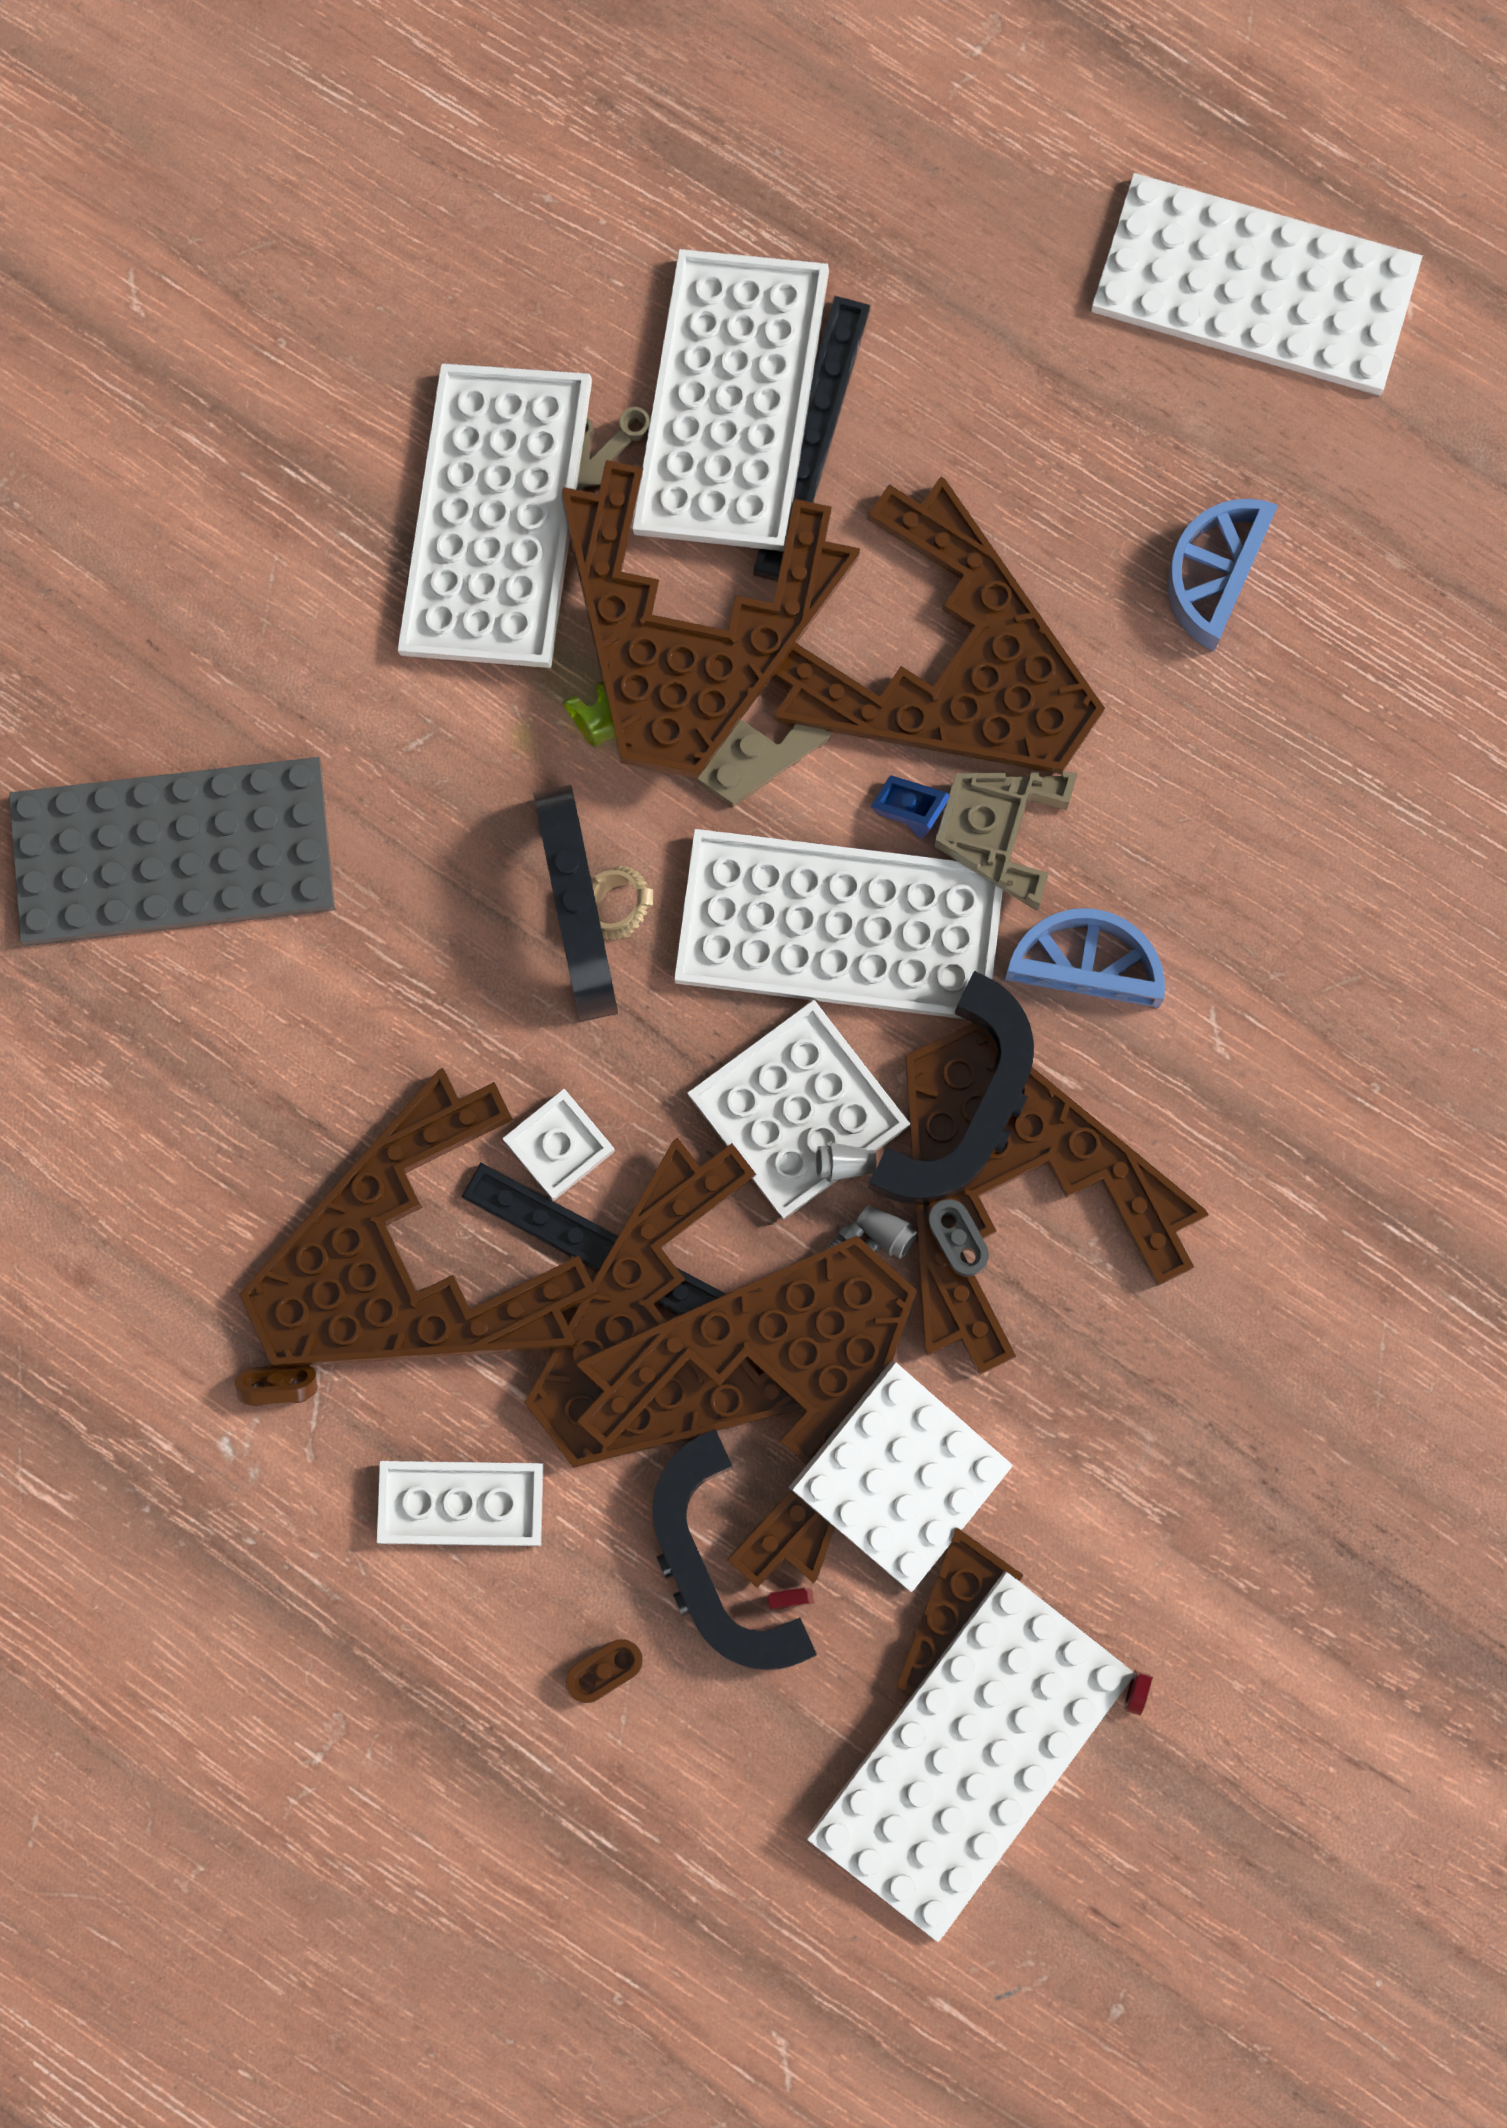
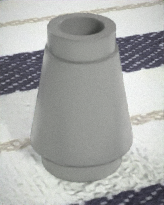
[816,1142,876,1182]
[856,1205,918,1259]

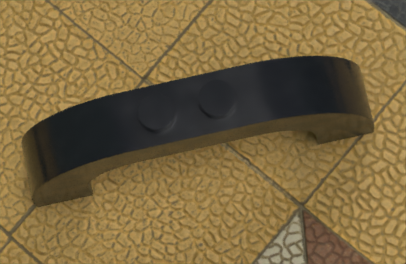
[533,785,618,1022]
[868,971,1034,1204]
[653,1429,817,1670]

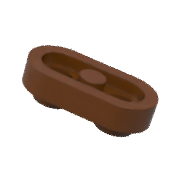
[235,1366,318,1406]
[566,1639,643,1703]

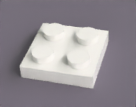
[503,1089,615,1201]

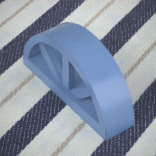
[1167,499,1278,651]
[1005,908,1165,1008]

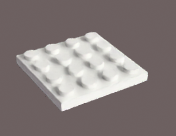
[688,1000,910,1221]
[788,1361,1013,1592]

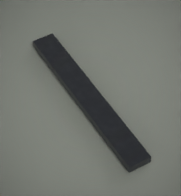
[753,296,871,582]
[461,1163,726,1315]

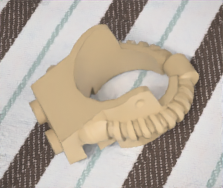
[591,866,653,940]

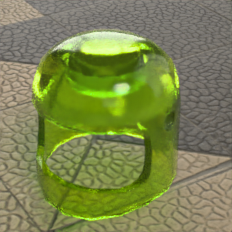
[562,680,615,748]

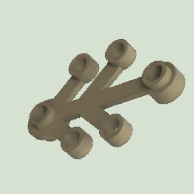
[577,407,650,491]

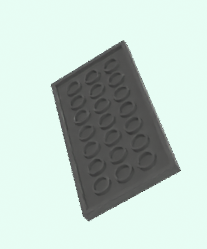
[9,757,336,946]

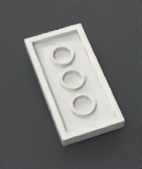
[377,1461,543,1546]

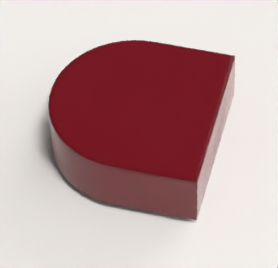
[768,1587,814,1610]
[1124,1670,1153,1716]

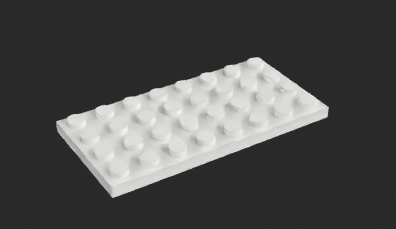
[1091,173,1422,396]
[633,249,829,551]
[398,364,592,668]
[674,829,1003,1019]
[806,1572,1134,1943]

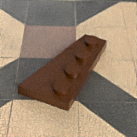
[896,1527,1023,1697]

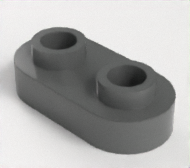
[928,1199,989,1277]

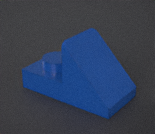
[871,775,950,839]

